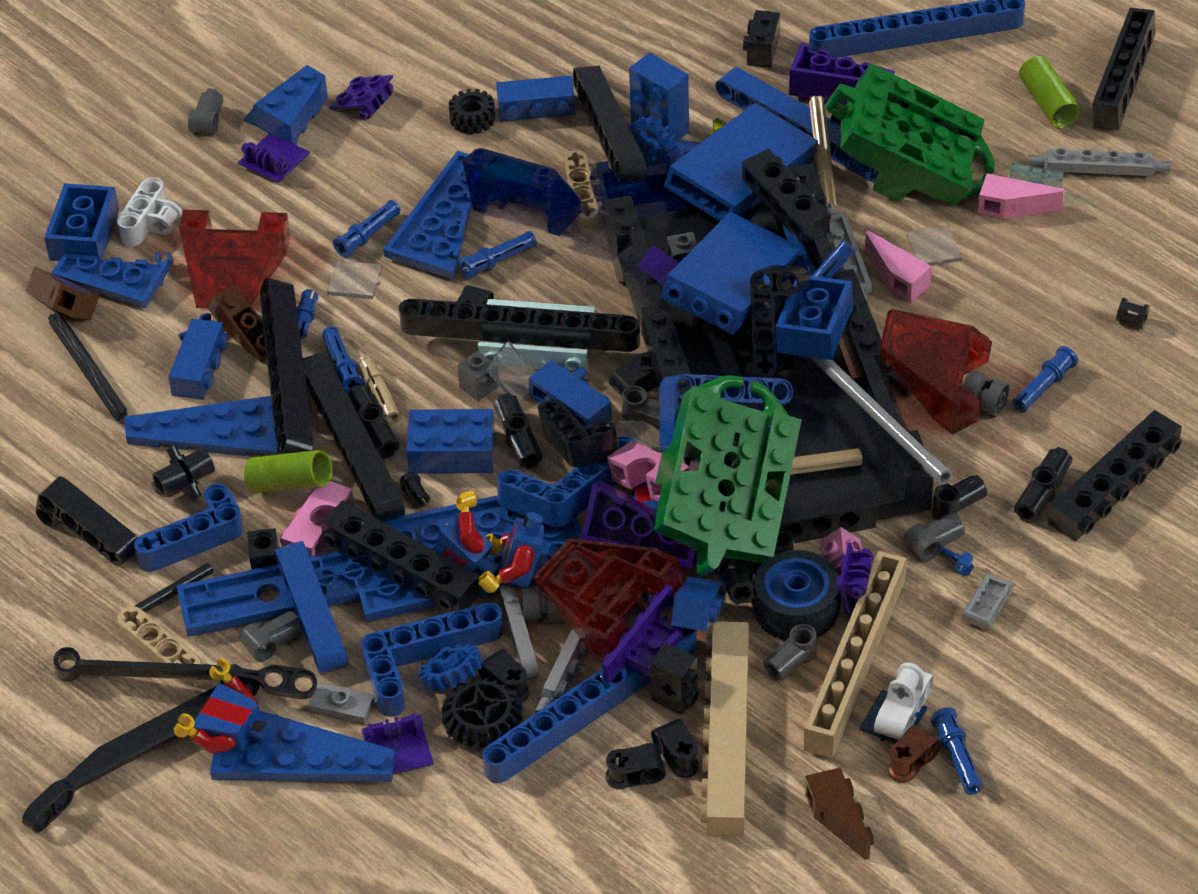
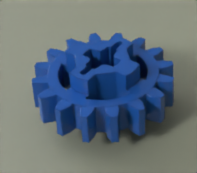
[629,116,678,173]
[418,643,484,692]

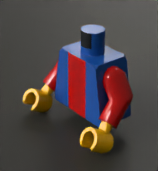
[433,491,500,575]
[479,512,544,593]
[174,658,270,754]

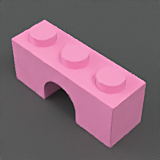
[607,441,690,502]
[280,481,354,557]

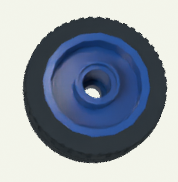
[752,550,841,641]

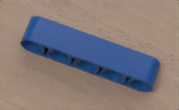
[274,541,349,675]

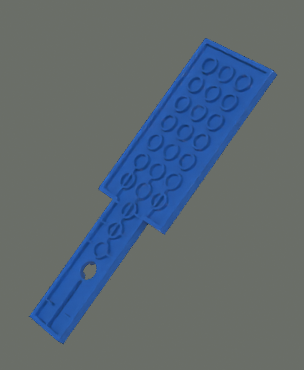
[177,483,593,637]

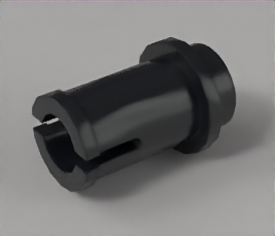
[400,472,431,508]

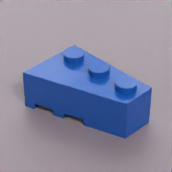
[254,65,328,145]

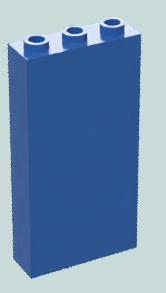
[664,103,819,221]
[660,212,802,335]

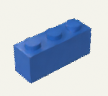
[496,75,576,122]
[168,319,228,400]
[528,360,612,427]
[671,577,727,631]

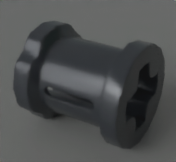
[1116,297,1150,328]

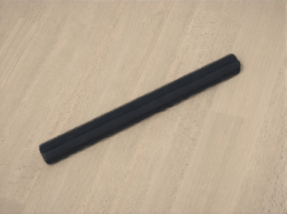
[48,312,128,421]

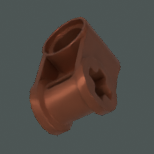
[888,724,942,783]

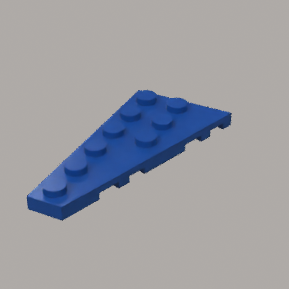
[383,151,481,280]
[124,396,278,456]
[210,710,396,782]

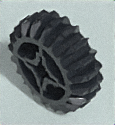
[441,676,523,752]

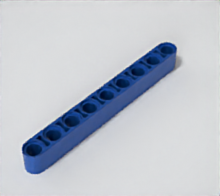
[809,0,1025,58]
[715,67,878,183]
[483,622,697,783]

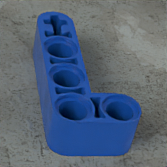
[134,484,243,572]

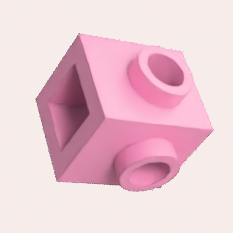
[820,527,862,576]

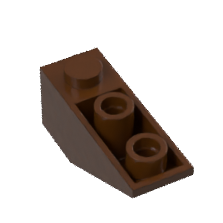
[26,266,99,320]
[208,284,267,363]
[805,767,874,860]

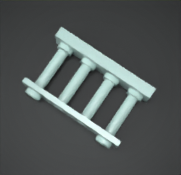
[478,299,596,372]

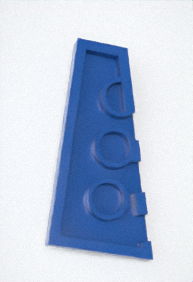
[51,253,171,308]

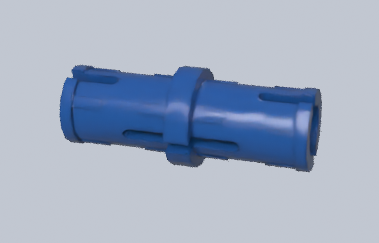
[297,289,319,340]

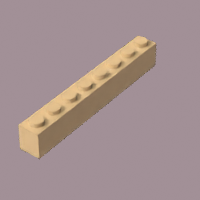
[804,551,907,758]
[701,622,749,836]

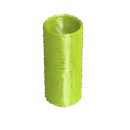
[1019,56,1080,128]
[243,450,332,493]

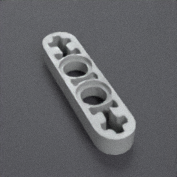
[499,584,539,679]

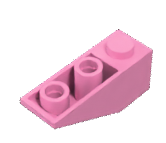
[978,174,1064,219]
[865,230,932,303]

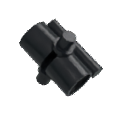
[151,445,215,500]

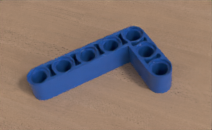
[660,374,793,458]
[497,436,635,527]
[361,603,503,717]

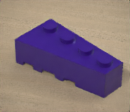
[789,43,895,104]
[581,481,697,568]

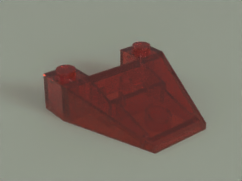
[179,210,291,308]
[879,309,992,435]
[533,538,685,658]

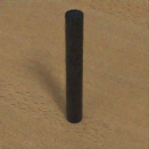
[134,563,214,613]

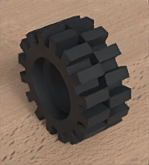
[449,89,495,134]

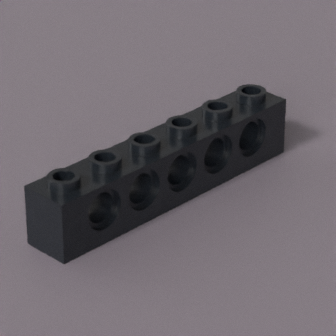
[1092,8,1156,130]
[1048,410,1182,542]
[321,500,482,612]

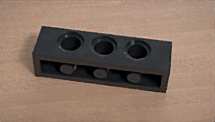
[742,148,831,246]

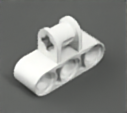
[117,177,182,247]
[874,662,934,740]

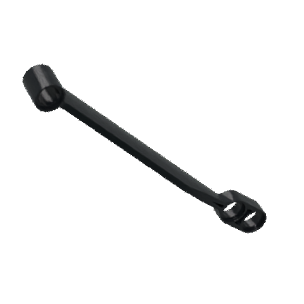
[53,647,317,699]
[22,664,260,833]

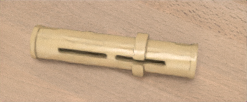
[357,355,401,425]

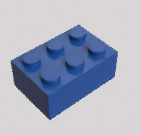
[629,52,689,141]
[44,183,119,261]
[776,276,853,360]
[406,409,495,474]

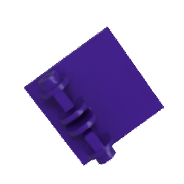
[329,75,393,120]
[238,133,310,183]
[836,543,874,618]
[361,713,434,774]

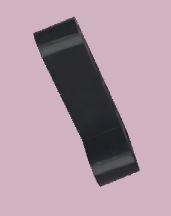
[750,265,810,378]
[537,400,620,467]
[36,476,138,566]

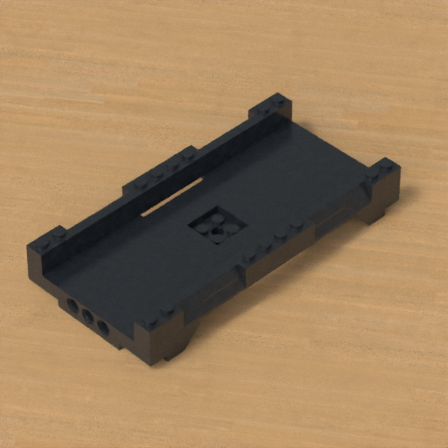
[605,163,933,543]

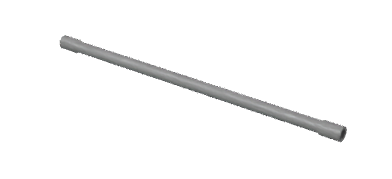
[765,302,952,485]

